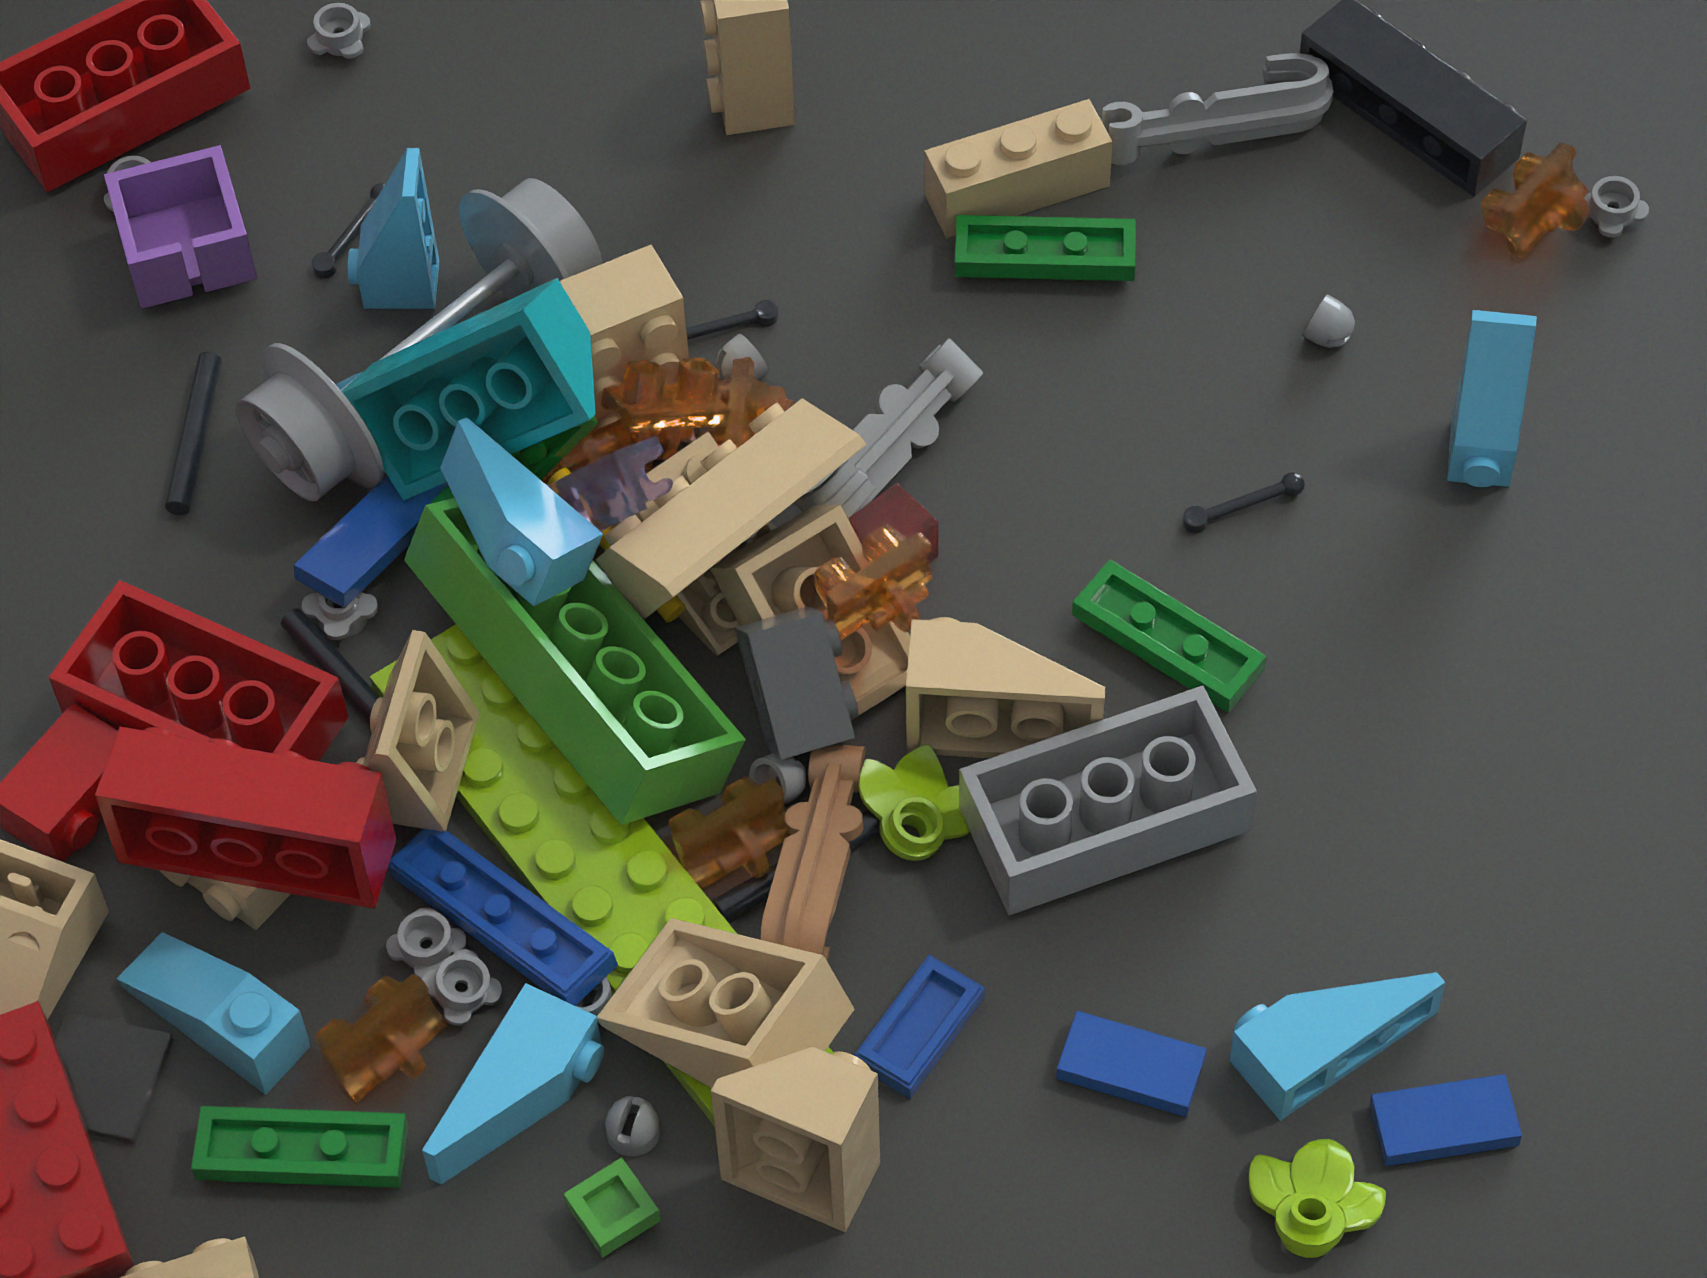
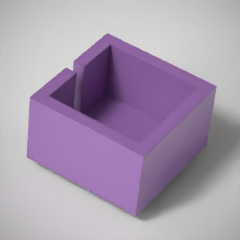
[104,145,258,309]

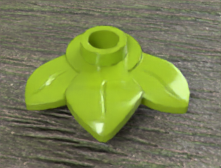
[858,744,970,861]
[1248,1139,1386,1258]

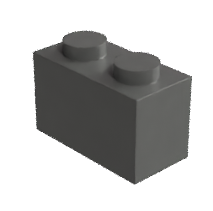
[735,606,858,760]

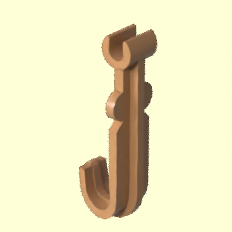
[761,744,866,962]

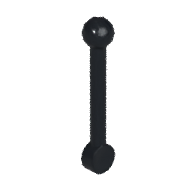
[312,183,385,278]
[686,300,778,340]
[1183,472,1305,533]

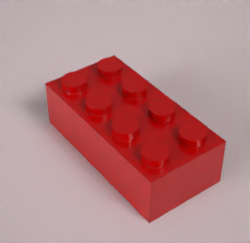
[0,0,251,192]
[48,580,349,761]
[95,726,396,909]
[0,1001,135,1278]

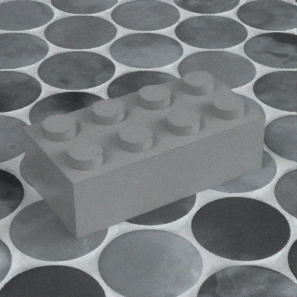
[959,686,1257,916]

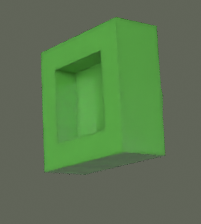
[563,1157,661,1258]

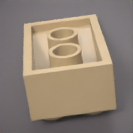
[710,505,910,720]
[906,617,1105,758]
[357,630,480,832]
[597,918,854,1088]

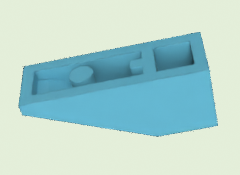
[348,148,440,309]
[1447,310,1537,487]
[440,417,603,606]
[116,932,311,1095]
[1229,972,1445,1121]
[422,983,605,1185]

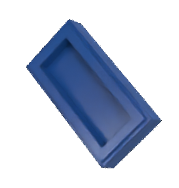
[854,955,985,1099]
[1056,1011,1207,1117]
[1369,1074,1522,1166]

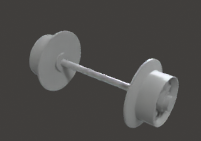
[236,178,603,501]

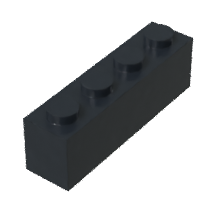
[1299,0,1527,197]

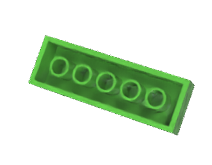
[404,498,746,825]

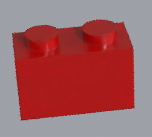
[0,703,118,862]

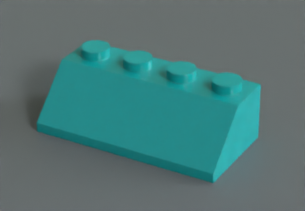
[341,278,596,501]

